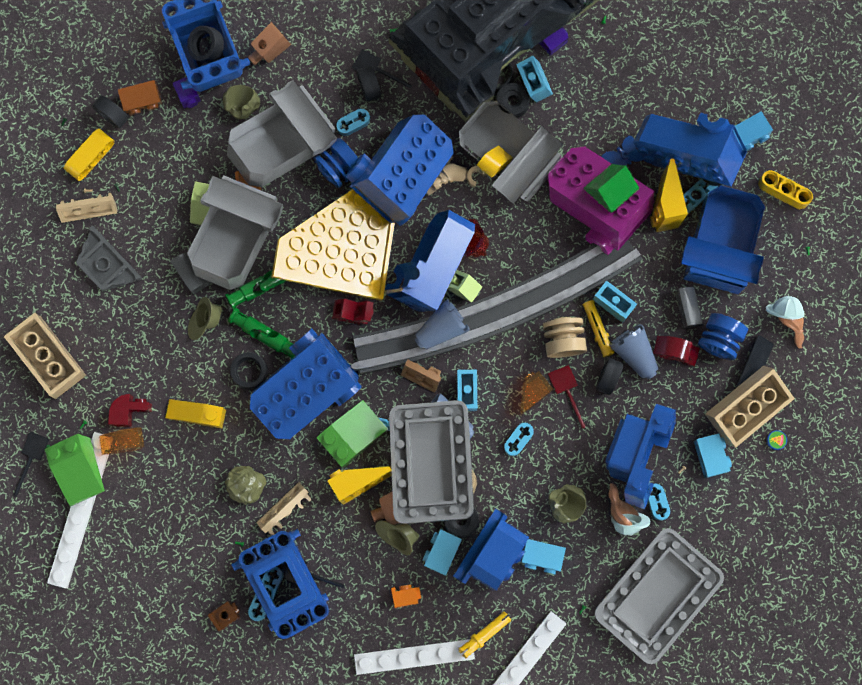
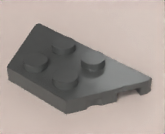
[76,225,142,291]

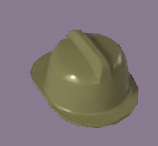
[188,297,222,340]
[375,520,419,555]

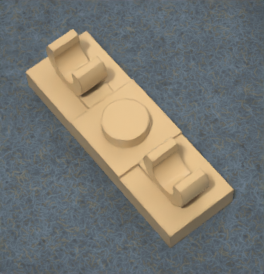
[56,193,117,223]
[256,482,311,535]

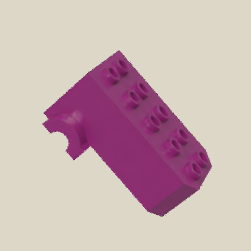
[548,146,654,255]

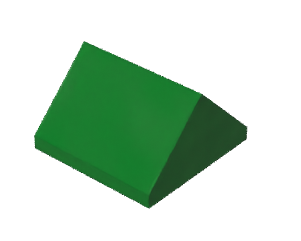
[584,164,639,213]

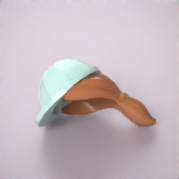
[766,296,804,349]
[609,483,650,536]

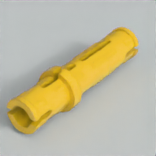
[582,300,614,358]
[458,611,511,659]

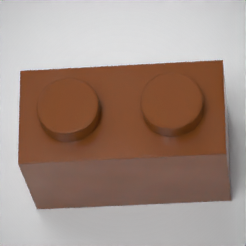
[118,80,162,115]

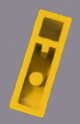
[165,399,226,429]

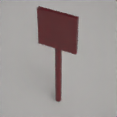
[548,365,585,429]

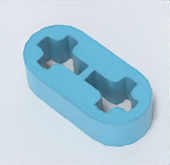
[337,109,370,136]
[504,423,534,456]
[648,484,670,520]

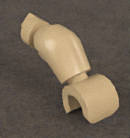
[426,164,487,196]

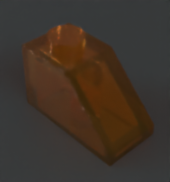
[520,371,553,415]
[99,427,144,455]

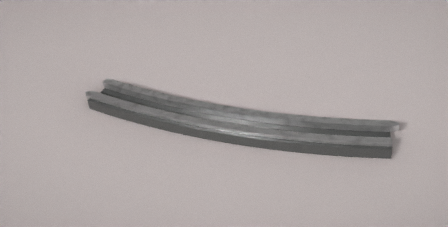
[351,240,642,375]

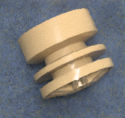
[543,317,587,358]

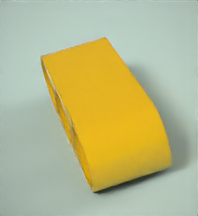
[64,129,114,181]
[477,145,513,178]
[758,170,813,209]

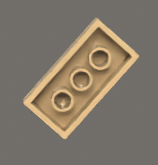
[4,313,86,399]
[705,366,795,448]

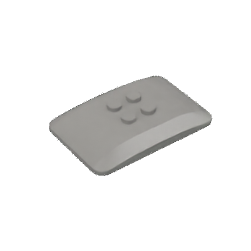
[389,400,474,524]
[595,528,724,664]

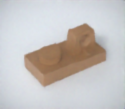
[401,360,442,393]

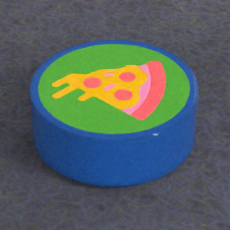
[766,430,787,450]

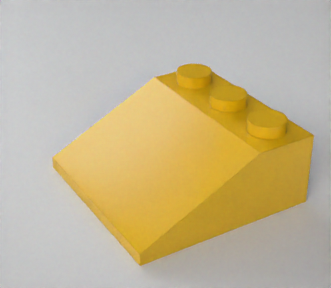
[650,159,688,232]
[327,467,392,505]

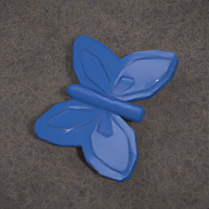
[602,136,643,167]

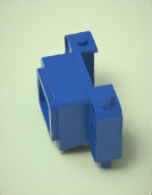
[162,0,251,92]
[605,404,676,509]
[231,528,330,639]

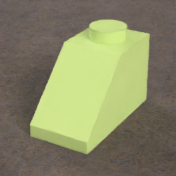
[190,182,210,225]
[448,270,482,302]

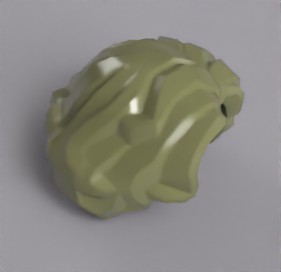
[222,85,260,119]
[225,466,266,505]
[549,484,587,524]

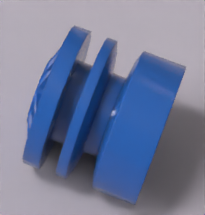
[314,138,358,188]
[698,313,749,361]

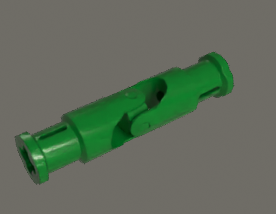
[225,269,286,310]
[228,308,295,359]

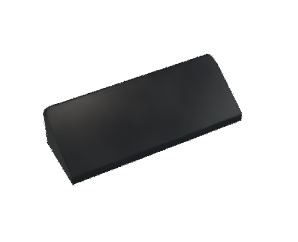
[734,335,774,389]

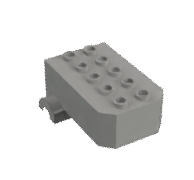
[227,80,337,187]
[459,101,564,204]
[188,175,283,290]

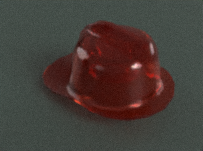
[464,219,489,257]

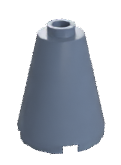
[415,299,470,350]
[609,324,658,379]

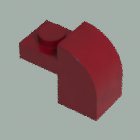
[332,299,374,325]
[653,336,699,366]
[108,394,152,427]

